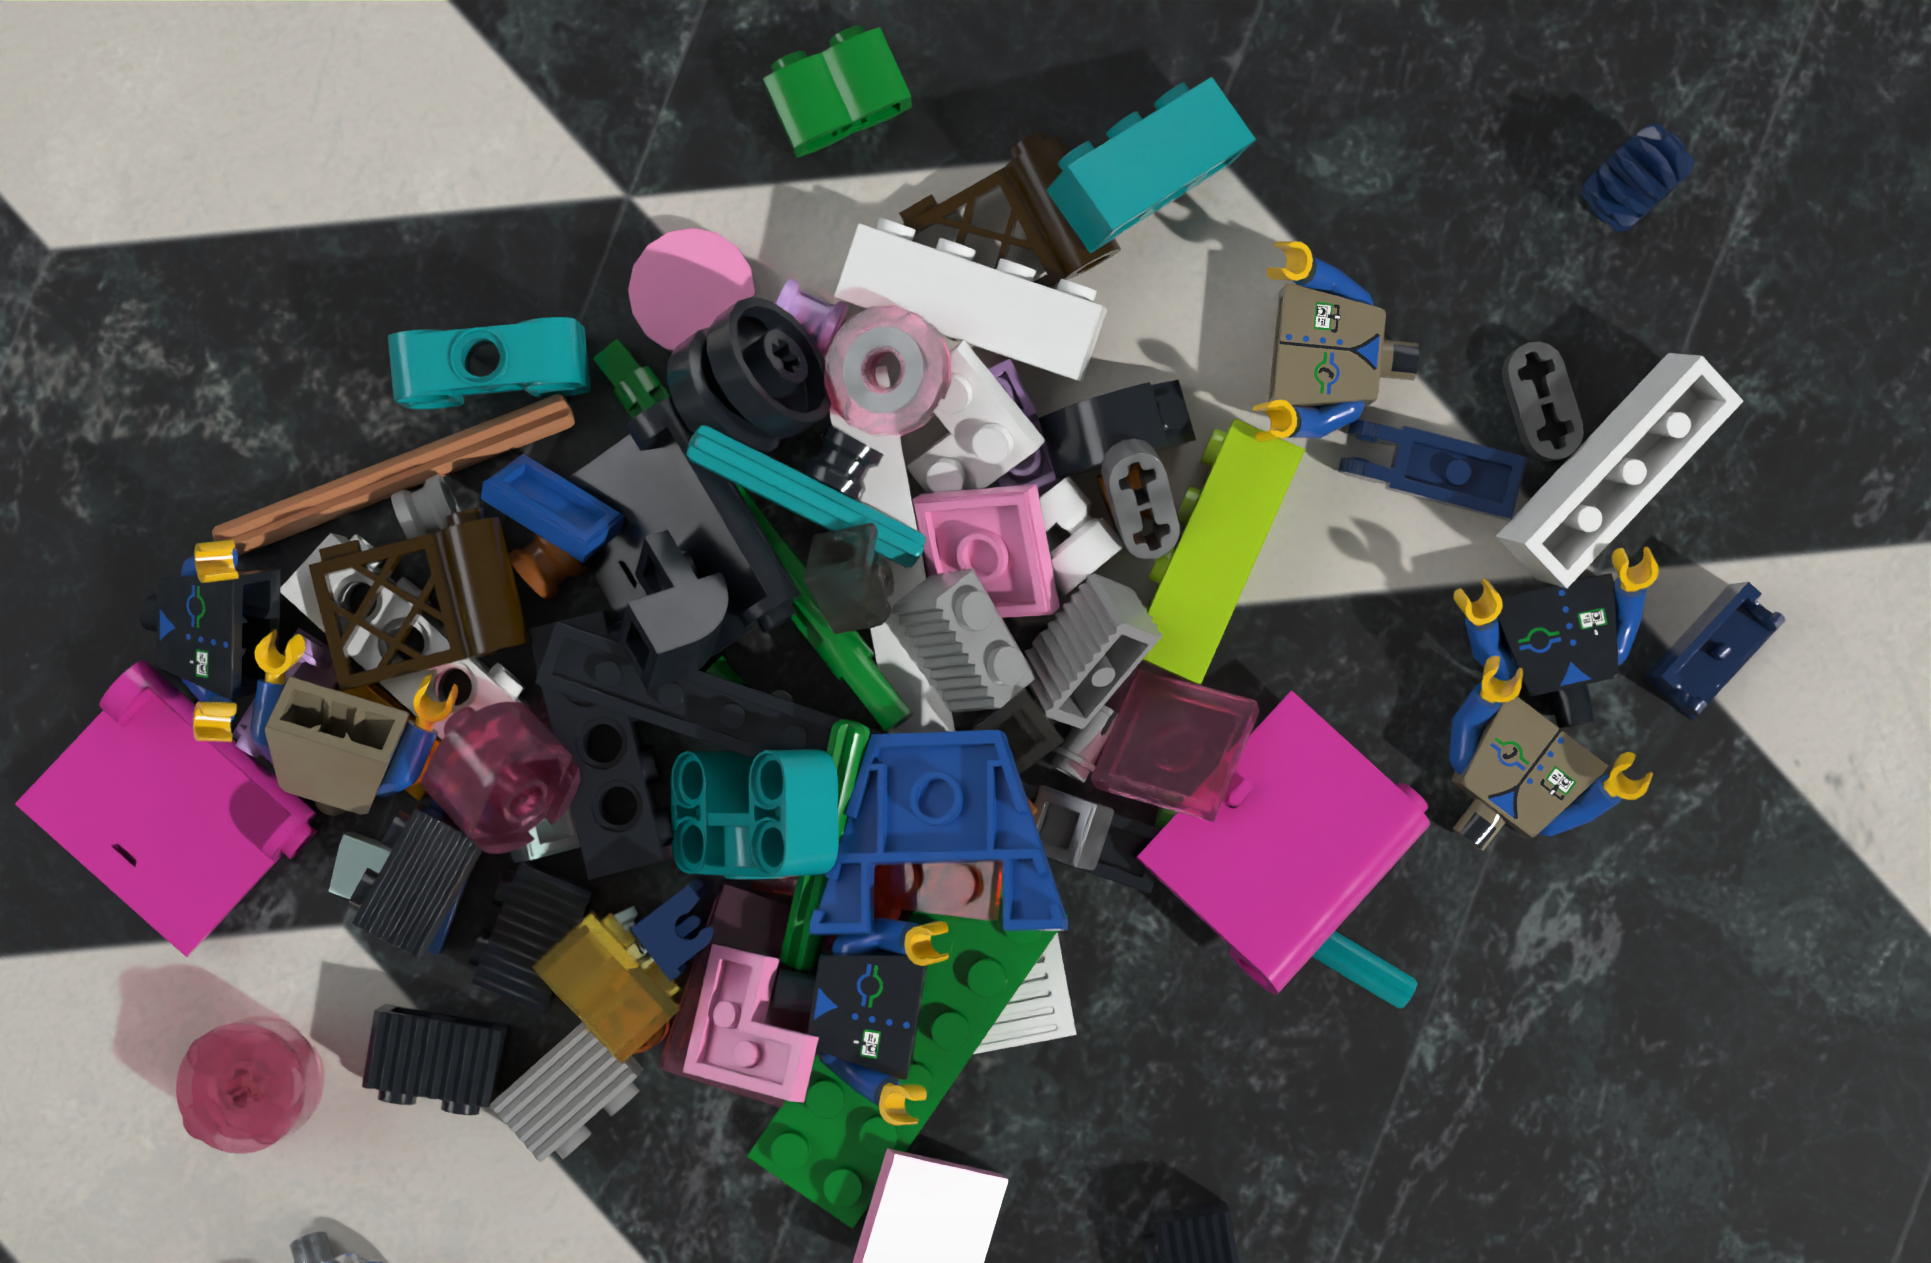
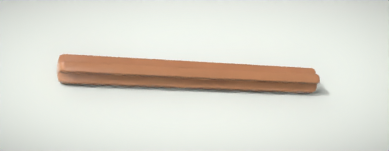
[212,394,575,556]

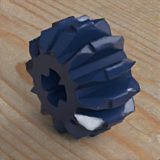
[1581,123,1695,232]

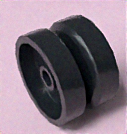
[667,296,832,456]

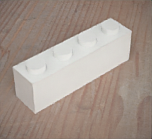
[834,218,1107,382]
[1495,353,1743,588]

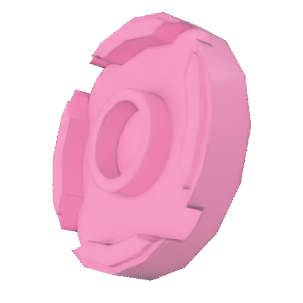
[628,228,756,353]

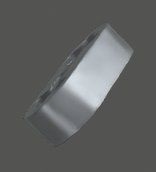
[1502,341,1584,462]
[1102,438,1180,560]

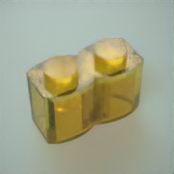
[532,910,681,1063]

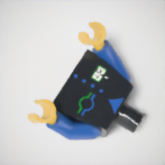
[139,539,281,742]
[1454,547,1659,728]
[774,917,949,1126]

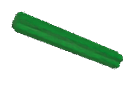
[780,720,870,971]

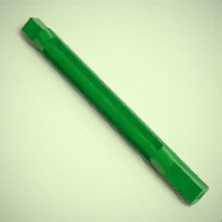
[593,339,914,734]

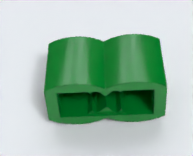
[763,25,912,158]

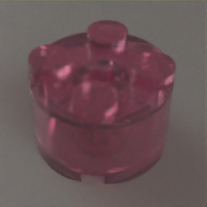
[421,702,580,854]
[176,1016,324,1154]

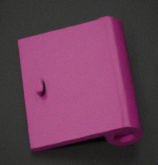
[15,660,317,957]
[1136,691,1430,995]

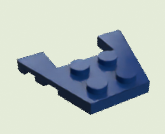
[809,730,1068,935]

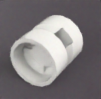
[1039,475,1125,597]

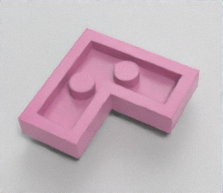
[683,944,819,1103]

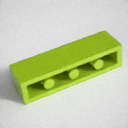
[1141,418,1306,685]

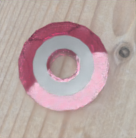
[824,305,951,436]

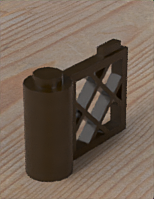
[899,132,1121,342]
[309,508,531,691]

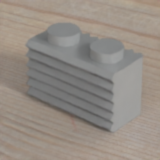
[892,567,1035,712]
[1025,573,1163,730]
[490,1012,644,1162]

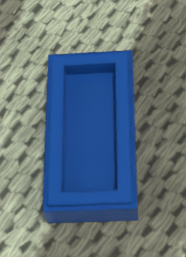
[481,454,625,563]

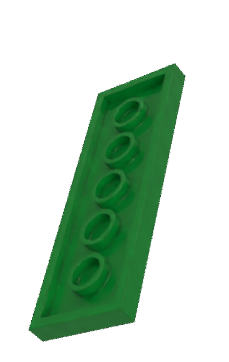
[747,862,1069,1229]

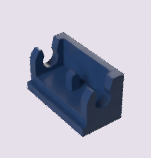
[1644,582,1786,720]
[631,876,725,982]

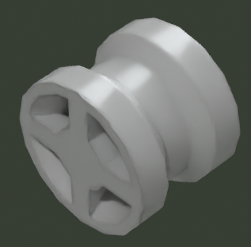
[391,474,461,539]

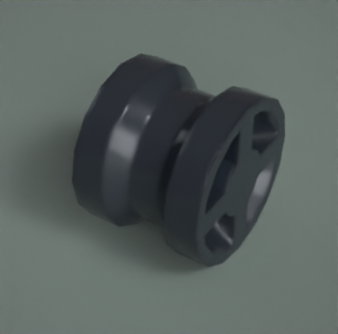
[803,425,884,501]

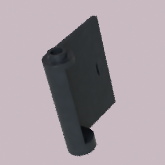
[566,396,802,659]

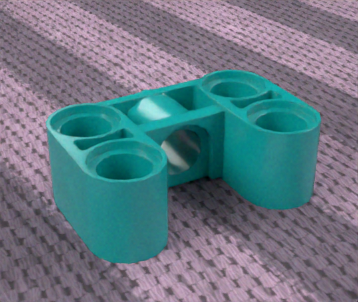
[388,317,591,410]
[671,749,839,879]

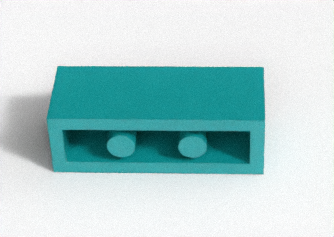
[1046,77,1256,254]

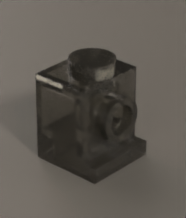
[804,522,894,634]
[973,688,1064,774]

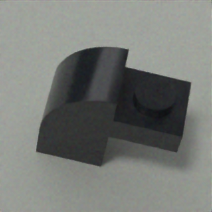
[1038,379,1196,479]
[618,530,728,691]

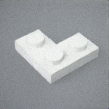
[906,340,1045,493]

